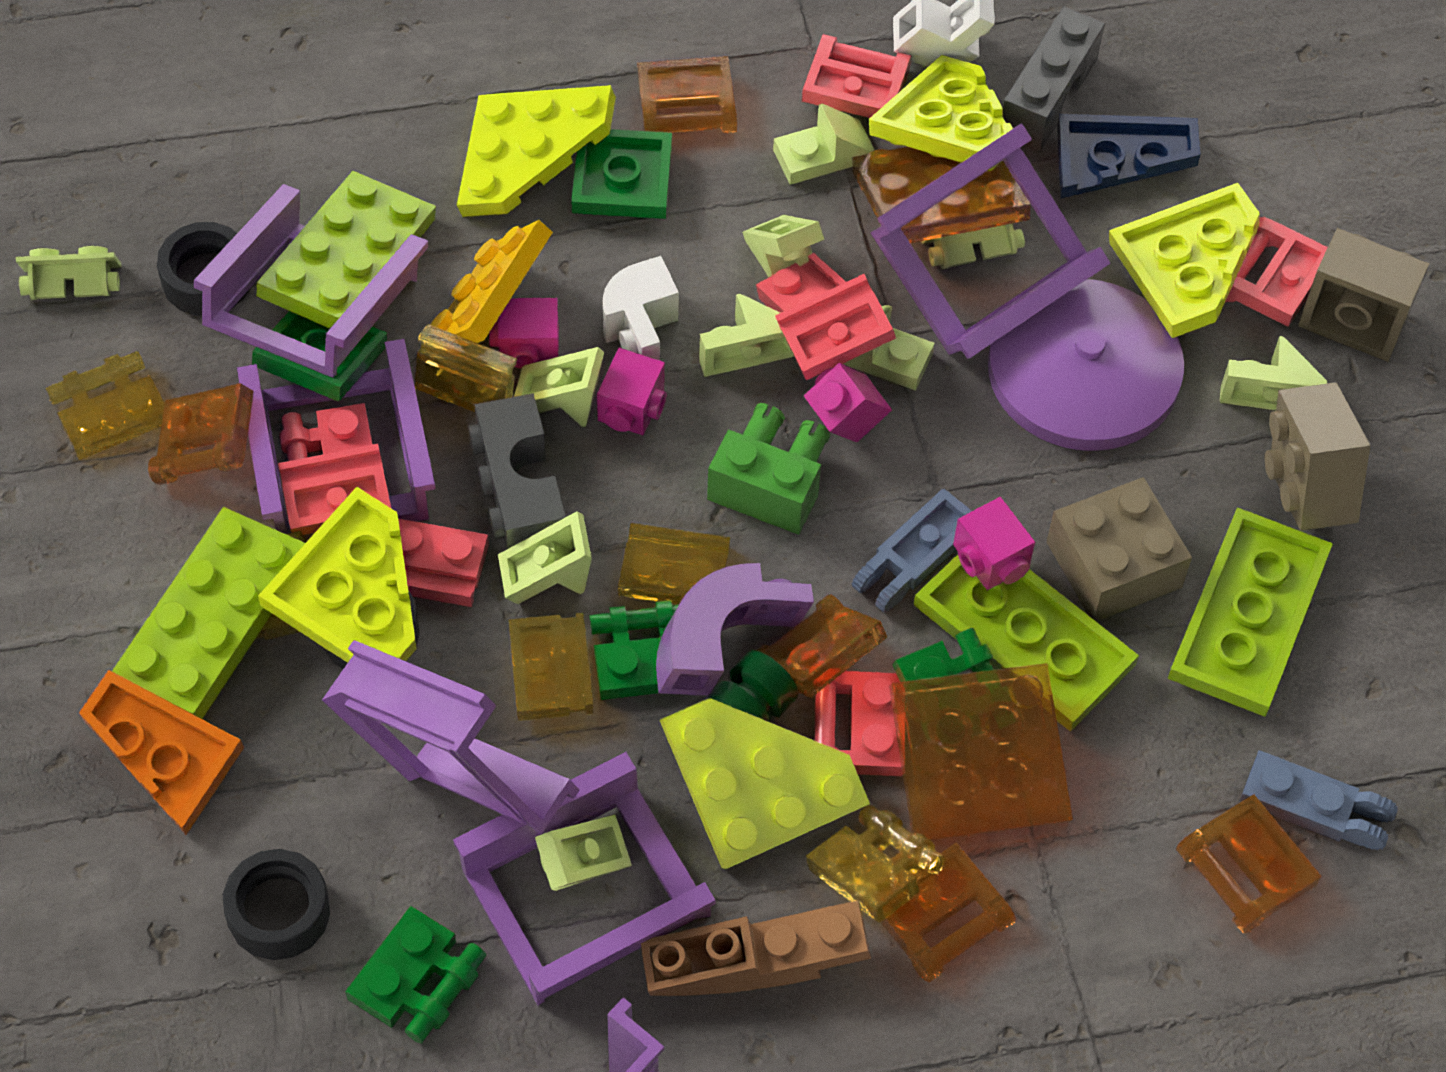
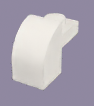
[893,0,995,66]
[603,256,679,361]

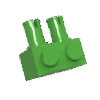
[707,403,831,535]

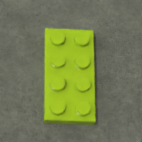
[256,171,436,328]
[112,507,305,719]
[1167,507,1333,717]
[913,555,1139,732]

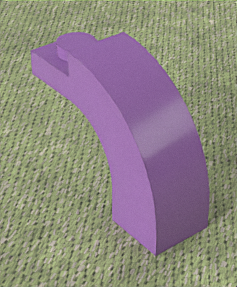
[656,563,814,695]

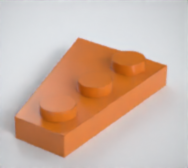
[79,670,244,835]

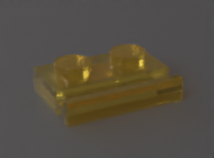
[414,324,517,412]
[618,523,730,604]
[508,613,594,721]

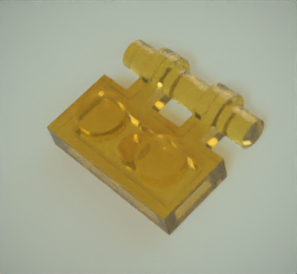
[45,350,172,460]
[806,805,945,923]

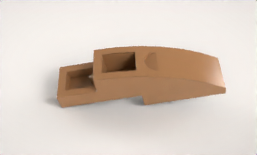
[641,900,871,996]

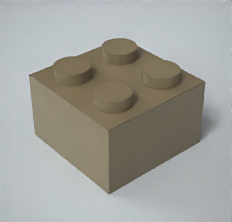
[1298,228,1430,362]
[1265,382,1370,531]
[1046,477,1192,621]

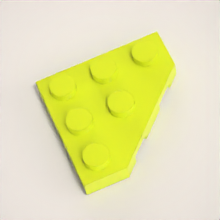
[869,55,1013,171]
[457,85,616,217]
[1109,183,1260,338]
[258,487,417,663]
[659,699,870,869]

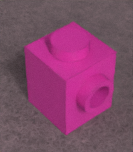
[489,298,559,368]
[597,348,667,436]
[804,363,892,442]
[953,497,1035,591]

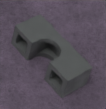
[1003,6,1105,153]
[468,393,566,549]

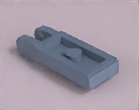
[851,489,972,613]
[1239,750,1398,850]

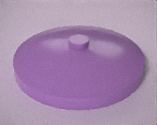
[988,279,1184,451]

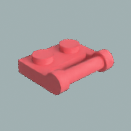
[802,34,912,118]
[1225,217,1328,327]
[810,665,904,776]

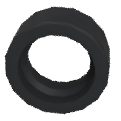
[157,222,249,316]
[222,849,330,960]

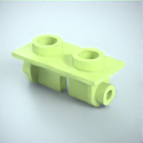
[921,207,1025,269]
[16,246,121,300]

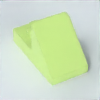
[773,104,877,185]
[742,215,825,277]
[699,294,794,377]
[843,305,935,391]
[1220,336,1327,410]
[514,347,604,427]
[498,511,592,604]
[535,815,632,891]

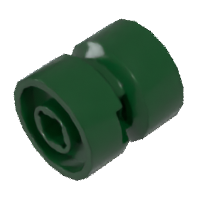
[702,650,799,723]

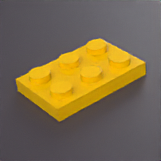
[422,220,553,362]

